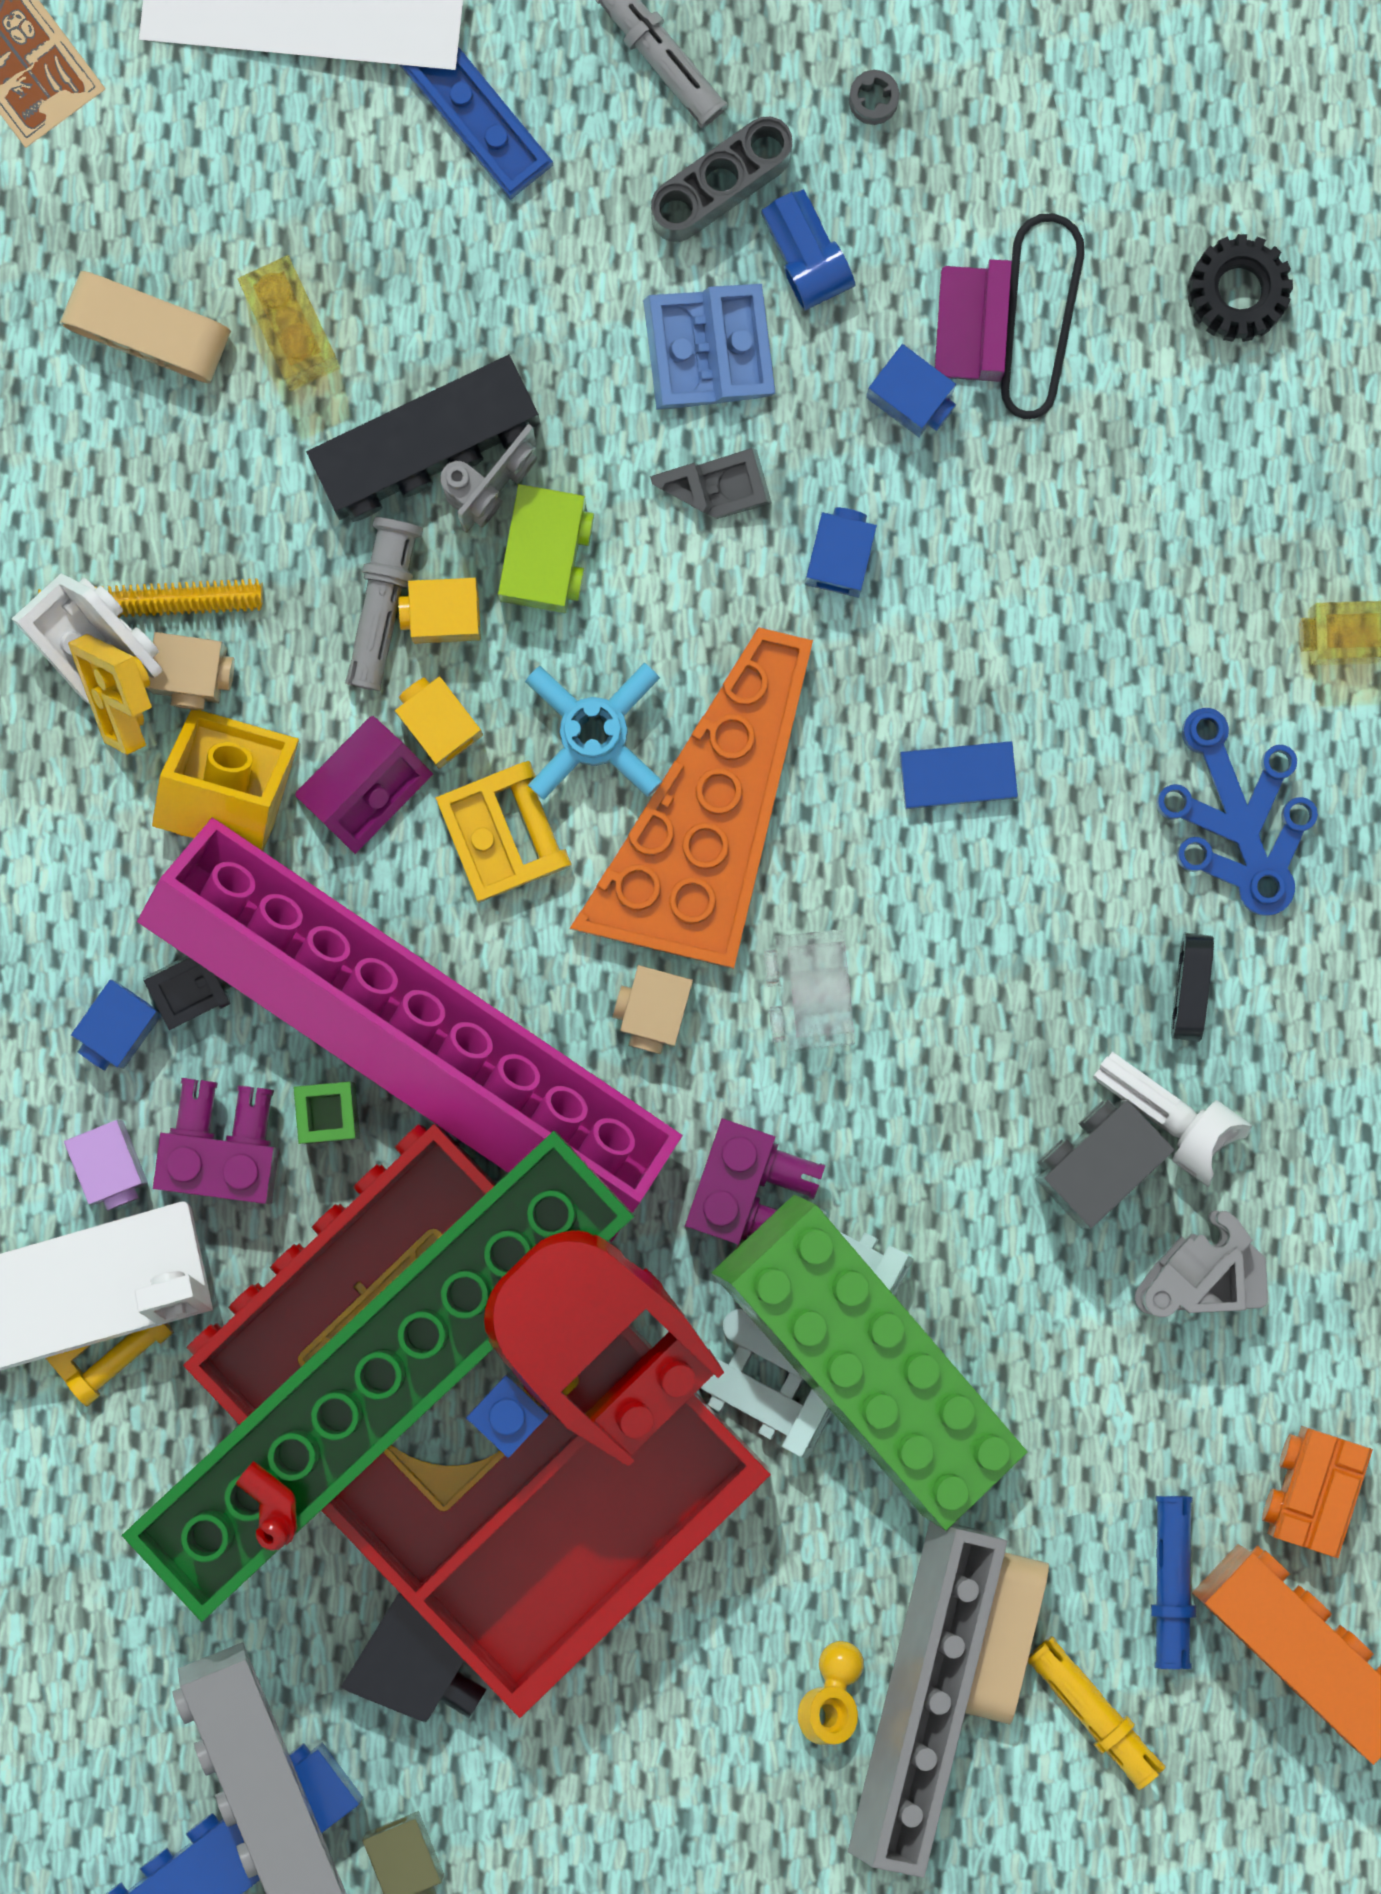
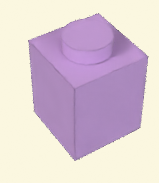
[64,1120,148,1211]

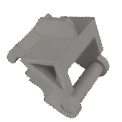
[1134,1211,1268,1317]

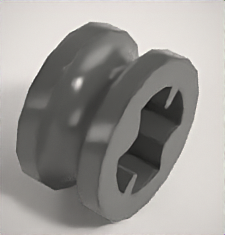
[849,69,900,125]

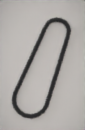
[1001,213,1085,419]

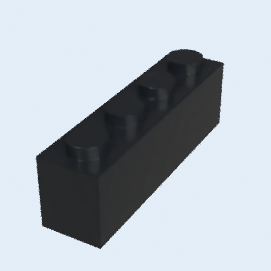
[306,354,540,522]

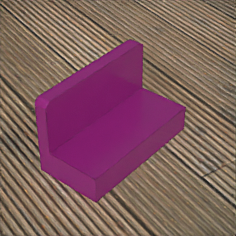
[935,259,1012,382]
[295,716,433,854]

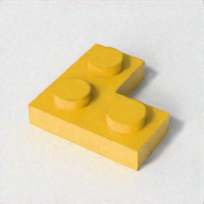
[68,634,152,755]

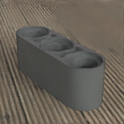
[651,116,792,242]

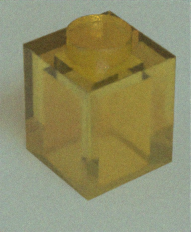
[1299,601,1381,665]

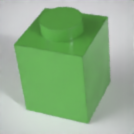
[293,1081,360,1145]

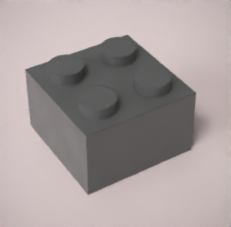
[1035,1099,1175,1229]

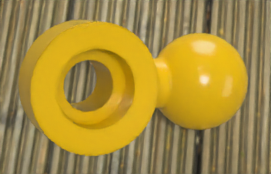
[798,1641,864,1745]

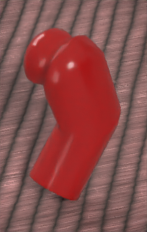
[235,1461,297,1551]

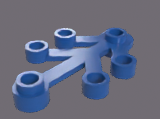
[1156,708,1318,916]

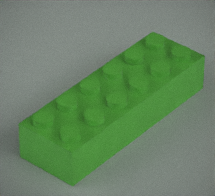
[711,1194,1028,1531]

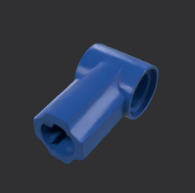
[761,189,856,311]

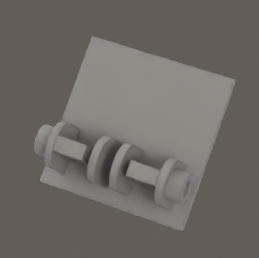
[440,424,537,533]

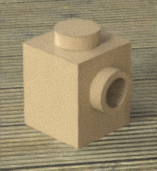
[147,632,235,710]
[613,965,693,1054]

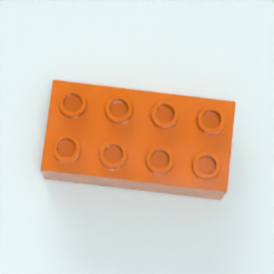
[1192,1544,1381,1765]

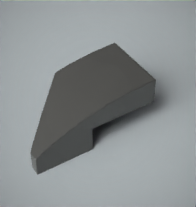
[650,448,772,519]

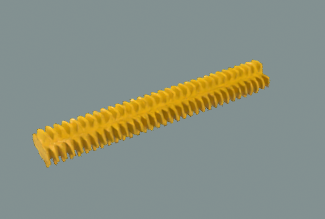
[38,578,263,618]

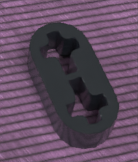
[1171,932,1214,1042]

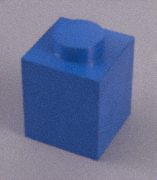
[866,344,957,438]
[805,507,877,598]
[71,979,161,1071]
[466,1372,550,1458]

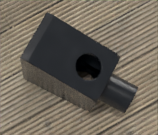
[341,1593,487,1722]

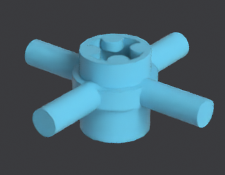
[525,663,663,800]

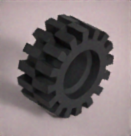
[1188,234,1293,342]

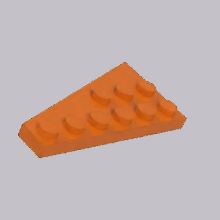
[570,627,813,969]

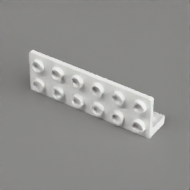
[0,1201,213,1371]

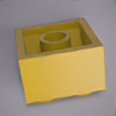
[152,710,299,851]

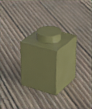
[362,1811,444,1894]

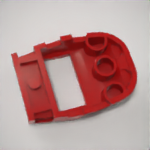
[484,1231,724,1467]

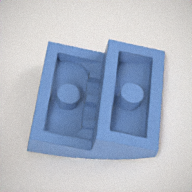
[643,284,775,410]

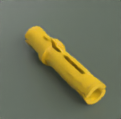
[1028,1636,1166,1790]

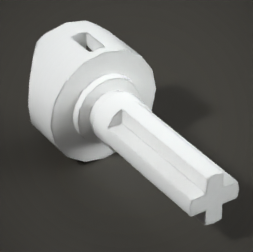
[1093,1052,1252,1187]

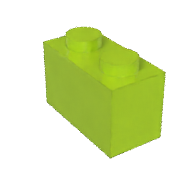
[498,484,594,613]

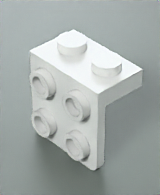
[12,573,163,704]

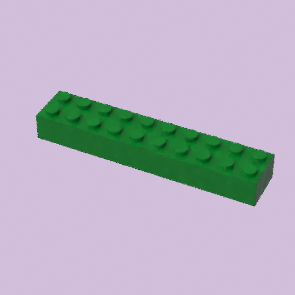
[121,1131,635,1622]

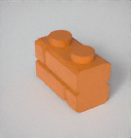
[1262,1426,1373,1558]

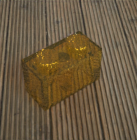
[237,255,340,392]

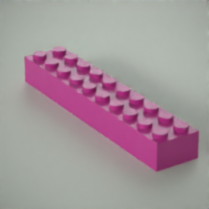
[137,817,683,1243]

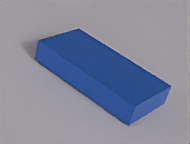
[900,741,1018,809]

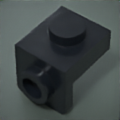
[143,956,232,1030]

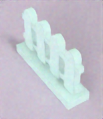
[701,1209,914,1459]

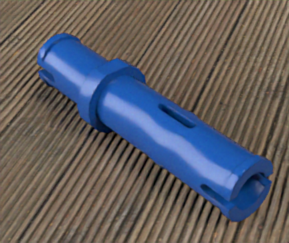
[1151,1496,1196,1669]

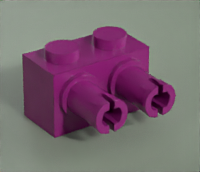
[153,1078,279,1204]
[685,1118,825,1245]

